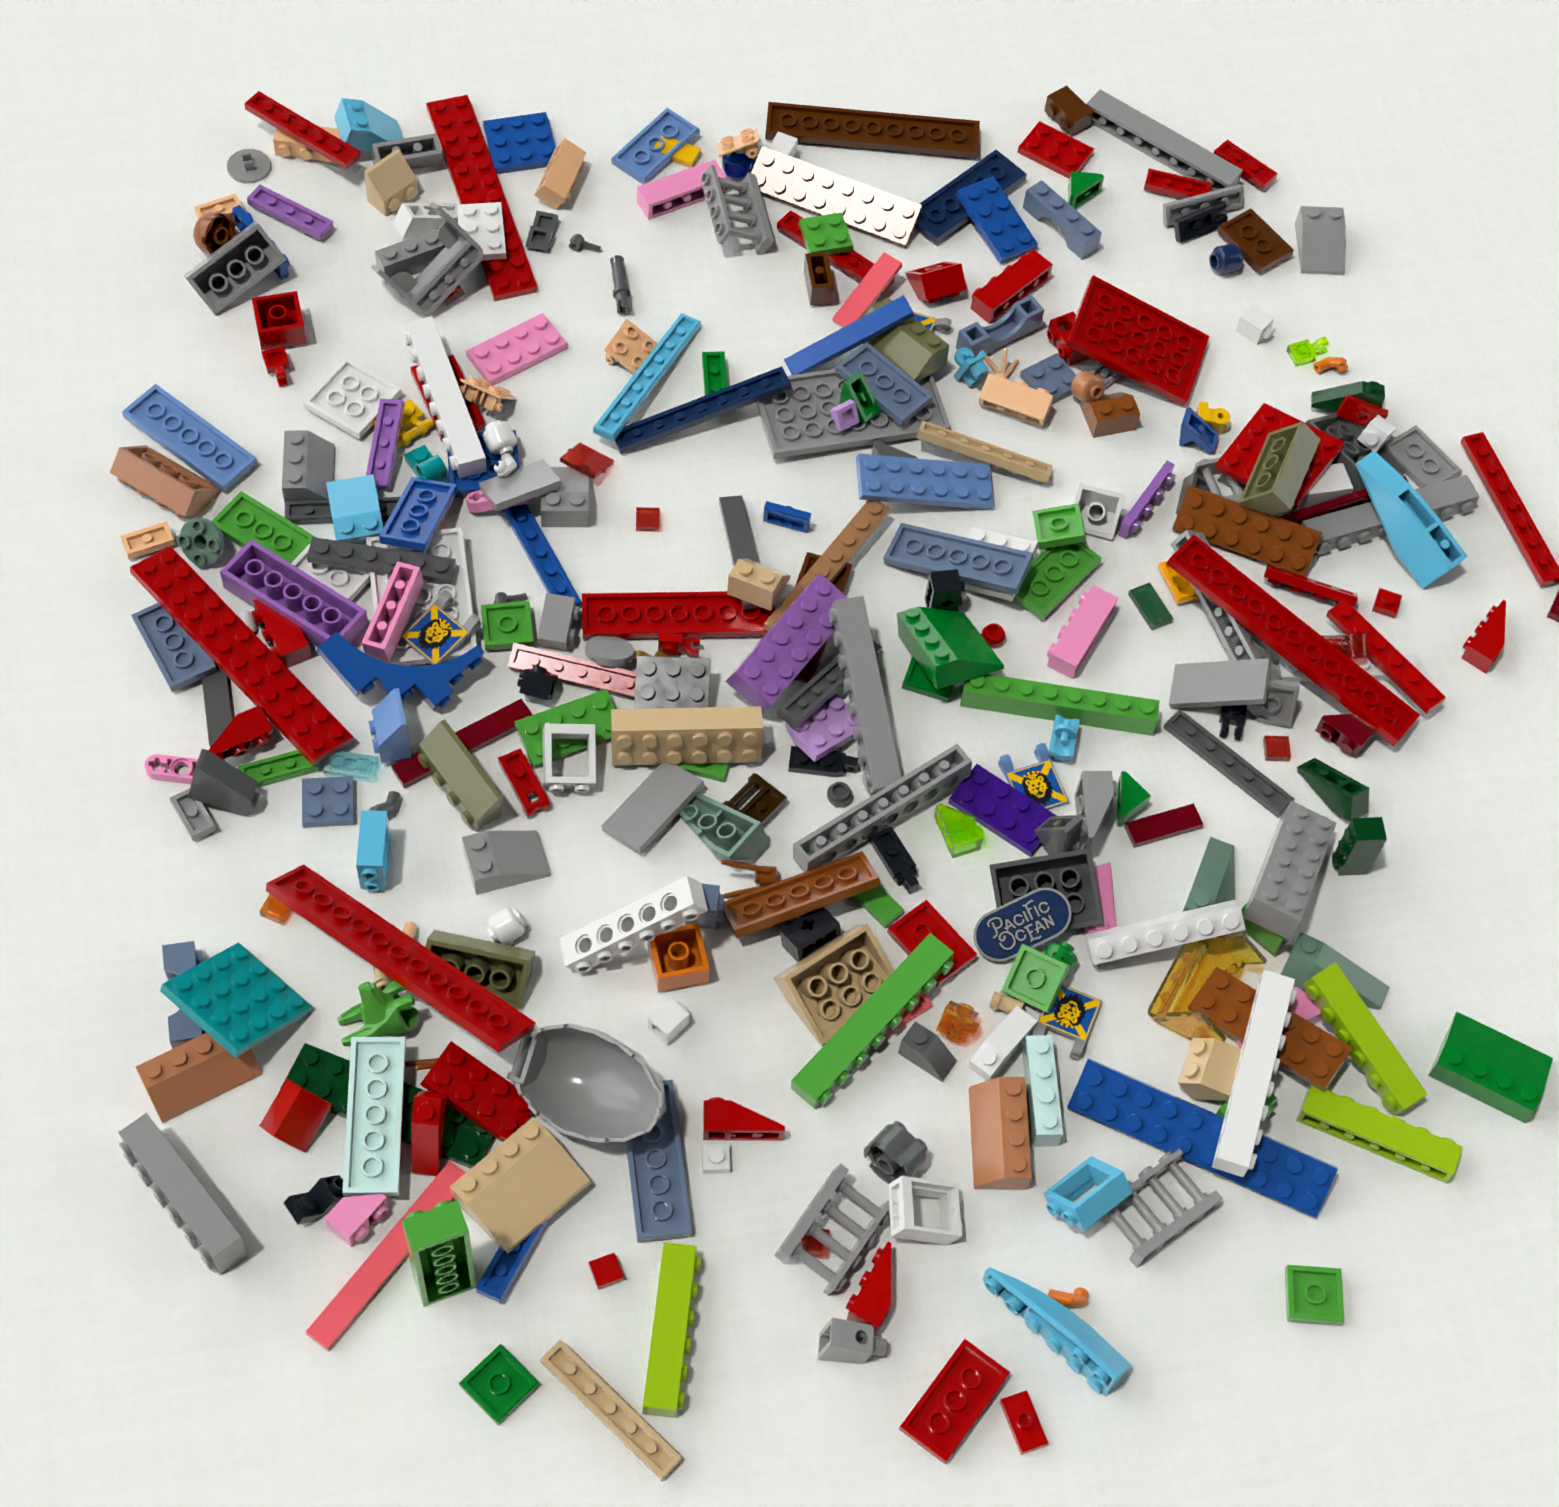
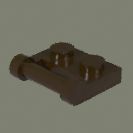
[723,773,787,826]

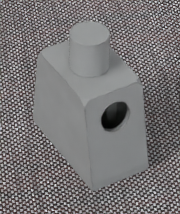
[818,1318,887,1364]

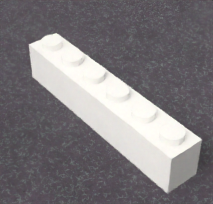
[1084,900,1246,965]

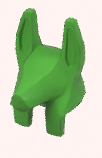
[337,981,420,1046]

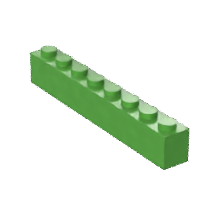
[960,674,1160,736]
[791,933,954,1109]

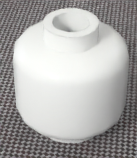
[482,420,517,456]
[486,906,527,945]

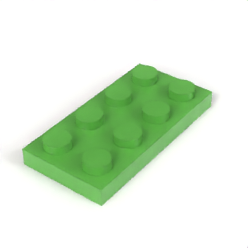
[212,491,315,563]
[1014,543,1102,620]
[514,689,615,768]

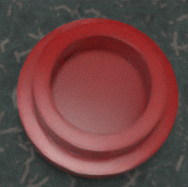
[981,623,1005,647]

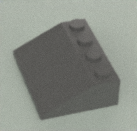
[1306,413,1405,493]
[989,848,1104,930]

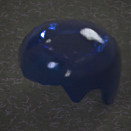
[722,152,755,180]

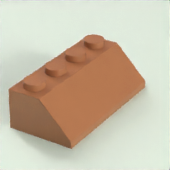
[110,445,220,518]
[136,1033,262,1123]
[968,1077,1032,1190]

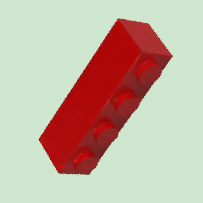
[970,249,1053,324]

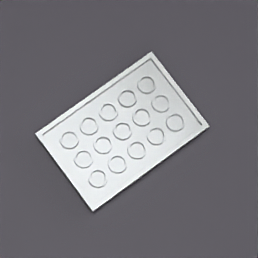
[366,527,477,666]

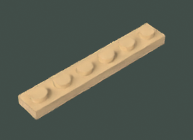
[916,420,1053,483]
[540,1339,682,1481]

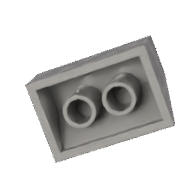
[282,430,335,503]

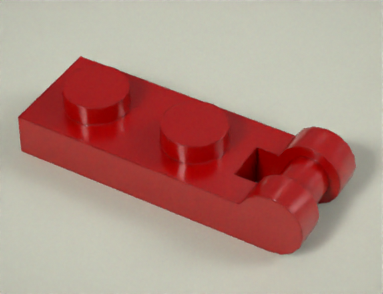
[498,748,551,818]

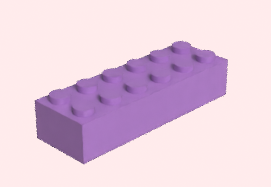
[220,539,369,647]
[725,573,848,714]

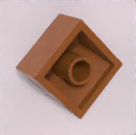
[1079,392,1140,438]

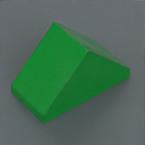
[1068,171,1104,209]
[839,371,881,423]
[1116,771,1151,827]

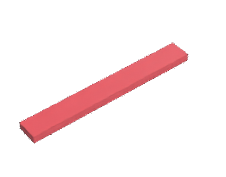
[306,1161,466,1351]

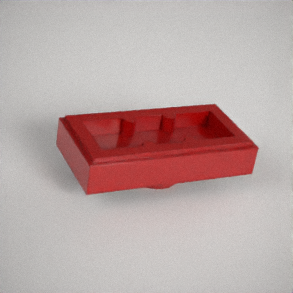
[1337,394,1388,427]
[1000,1390,1048,1455]

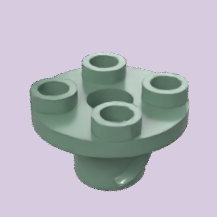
[177,517,225,567]

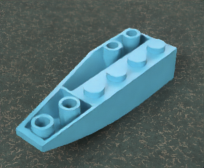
[1355,450,1468,589]
[982,1267,1132,1396]

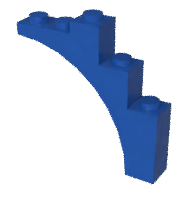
[317,632,484,710]

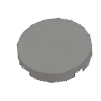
[585,636,634,667]

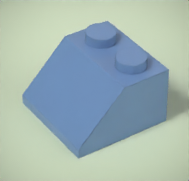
[369,688,411,763]

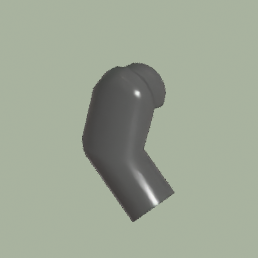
[369,791,401,818]

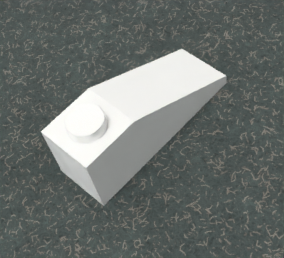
[393,203,458,239]
[969,1006,1038,1081]

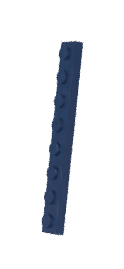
[614,366,791,454]

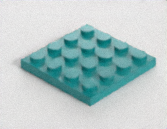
[160,942,312,1058]

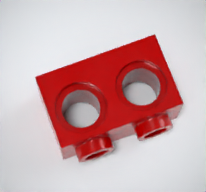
[1047,311,1090,366]

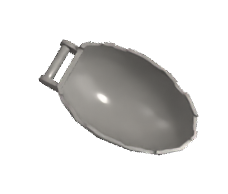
[506,1024,666,1142]

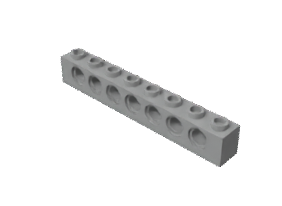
[1171,530,1282,680]
[793,744,972,872]

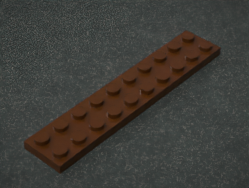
[765,102,980,158]

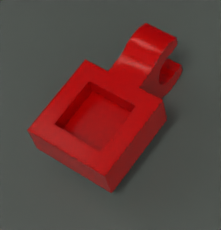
[261,346,290,387]
[658,632,700,658]

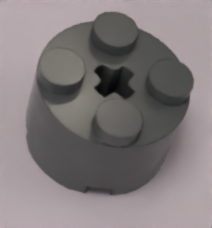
[863,1121,928,1184]

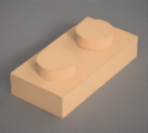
[194,193,244,219]
[120,521,175,560]

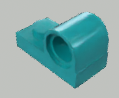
[404,445,448,483]

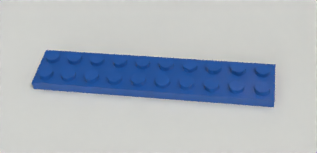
[1067,1058,1338,1218]

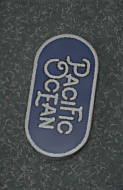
[973,888,1071,962]

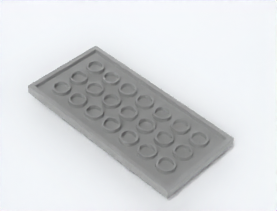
[756,369,951,459]

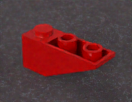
[251,599,312,668]
[1461,600,1506,674]
[208,705,274,761]
[845,1242,891,1336]

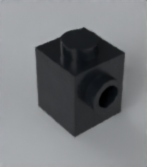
[517,665,558,700]

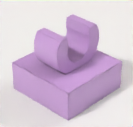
[830,399,860,431]

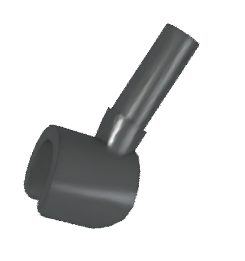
[569,234,601,252]
[494,592,527,604]

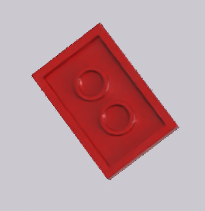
[1017,121,1094,179]
[887,899,977,987]

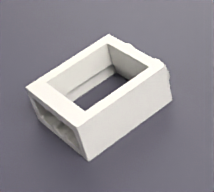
[543,723,596,792]
[888,1176,963,1245]

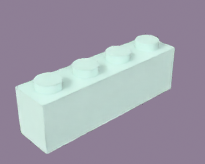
[1022,1035,1063,1147]

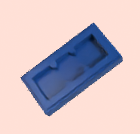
[763,501,811,533]

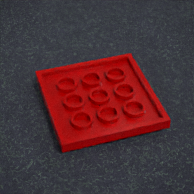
[1215,403,1344,510]

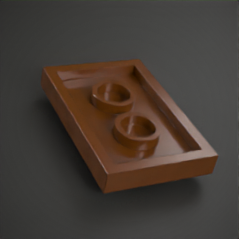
[1217,208,1294,274]

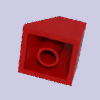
[905,261,967,303]

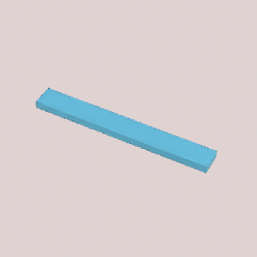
[593,313,701,442]

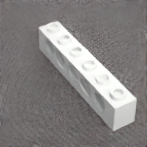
[560,876,708,973]

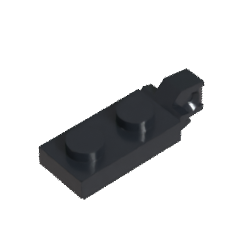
[788,746,858,778]
[869,827,919,894]

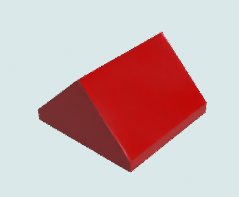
[259,1078,333,1153]

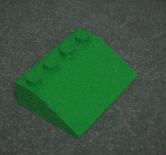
[897,607,1004,689]
[1428,1011,1553,1124]

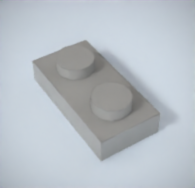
[169,788,216,841]

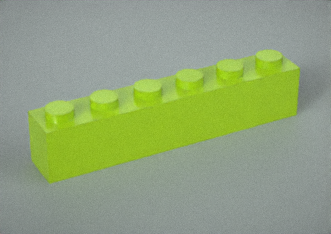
[1303,962,1428,1115]
[1296,1085,1463,1184]
[642,1242,701,1418]

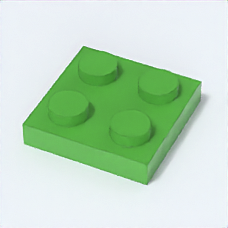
[799,212,853,255]
[1032,503,1086,550]
[481,601,534,651]
[1001,944,1070,1013]
[1285,1265,1344,1325]

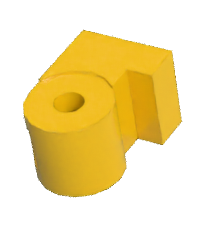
[1196,401,1231,435]

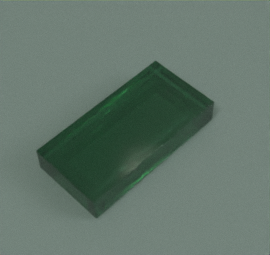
[1128,582,1174,631]

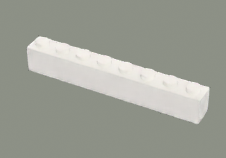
[403,316,487,479]
[1212,970,1297,1177]

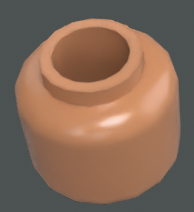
[1071,371,1105,402]

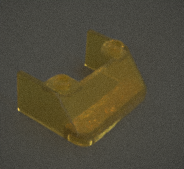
[1148,933,1267,1042]

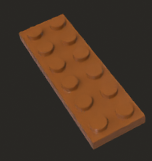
[1172,485,1322,577]
[723,851,881,938]
[1188,966,1352,1092]

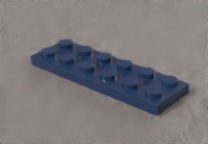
[915,150,1027,244]

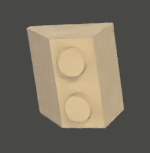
[364,149,418,216]
[727,558,791,611]
[1178,1038,1241,1101]

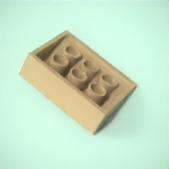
[774,924,894,1045]
[450,1117,591,1254]

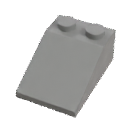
[1295,206,1346,275]
[541,467,589,527]
[1074,771,1117,849]
[462,830,550,895]

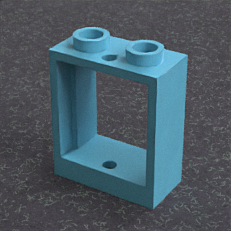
[356,810,391,892]
[1043,1156,1133,1231]

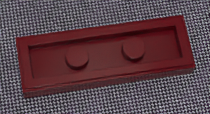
[1124,803,1203,848]

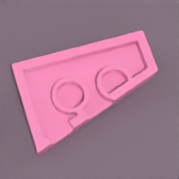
[1083,862,1116,934]

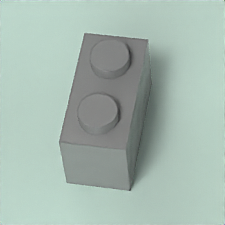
[537,593,580,651]

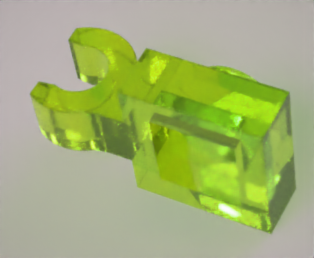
[1286,337,1330,367]

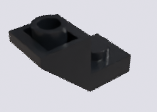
[284,1175,351,1225]

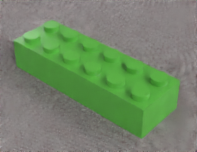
[402,1200,477,1307]

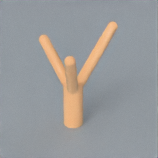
[985,348,1019,377]

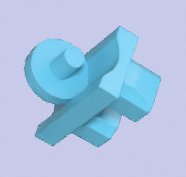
[954,347,989,387]
[1048,715,1080,762]

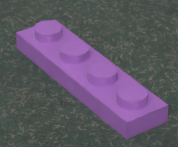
[247,184,334,241]
[366,398,405,490]
[1118,460,1175,539]

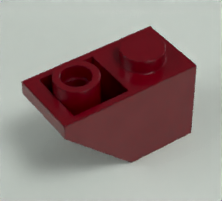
[1315,714,1376,758]

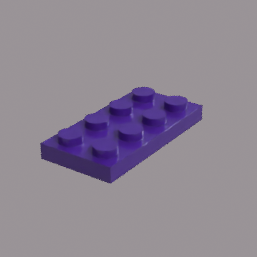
[948,764,1057,857]

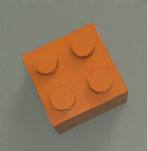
[647,923,710,992]

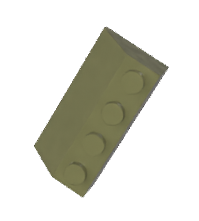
[863,298,949,382]
[1238,422,1320,515]
[417,719,503,832]
[426,930,536,1010]

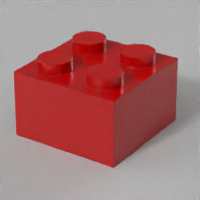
[251,291,307,351]

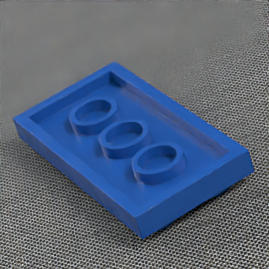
[956,176,1038,264]
[379,477,457,551]

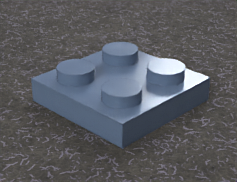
[1020,353,1076,404]
[302,776,354,828]

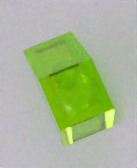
[934,803,985,858]

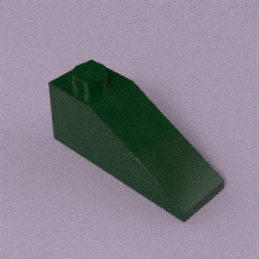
[1311,381,1385,412]
[1297,758,1369,822]

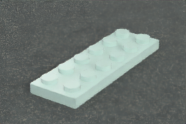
[342,1037,406,1196]

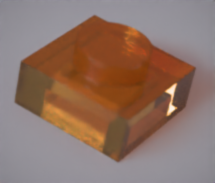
[259,894,292,925]

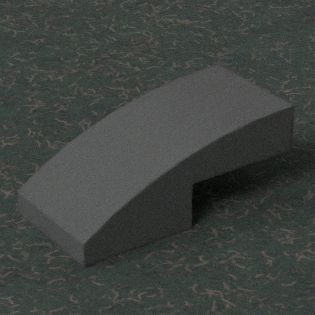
[526,210,559,251]

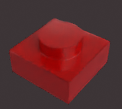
[1372,588,1402,618]

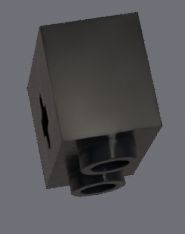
[924,569,965,612]
[780,907,841,962]

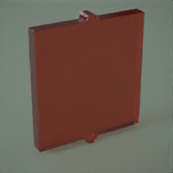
[560,442,614,479]

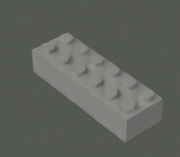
[1243,801,1336,940]
[118,1113,248,1275]

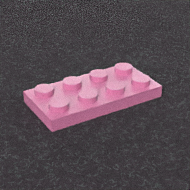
[466,313,567,386]

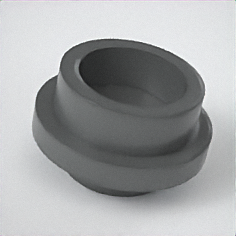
[827,782,852,806]

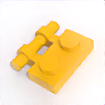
[373,399,434,449]

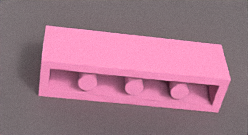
[637,159,727,220]
[362,561,424,663]
[1046,585,1119,679]

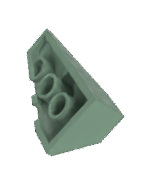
[679,792,768,860]
[1182,837,1235,939]
[1280,932,1390,1010]

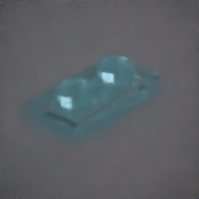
[323,751,379,783]

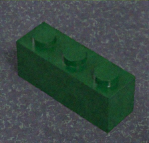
[1332,817,1387,876]

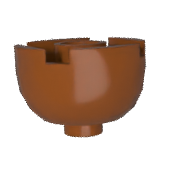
[193,212,238,255]

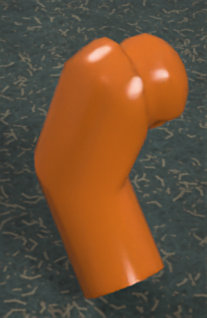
[1313,357,1348,373]
[1048,1287,1089,1307]

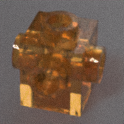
[936,1000,980,1044]

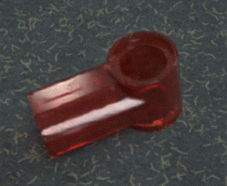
[1322,633,1368,658]

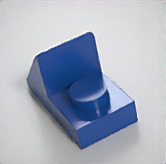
[1179,407,1219,454]

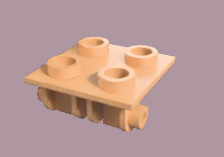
[717,128,760,159]
[604,319,658,374]
[460,377,516,412]

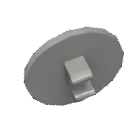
[227,149,271,184]

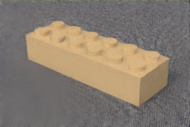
[611,706,763,766]

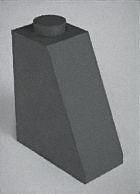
[188,749,260,816]

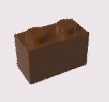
[1044,85,1094,137]
[804,252,834,305]

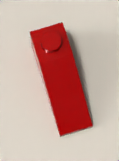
[411,1091,448,1176]
[703,1097,785,1141]

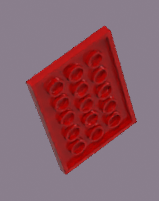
[1065,275,1210,406]

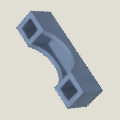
[1023,180,1102,260]
[956,295,1045,358]
[162,941,206,1049]

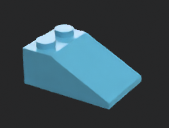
[334,98,402,151]
[326,474,383,545]

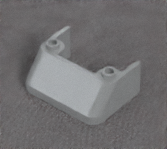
[370,202,483,315]

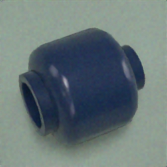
[1209,244,1244,274]

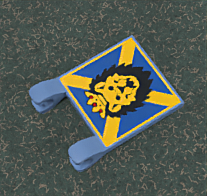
[998,743,1069,810]

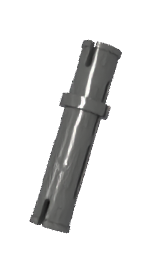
[610,255,631,315]

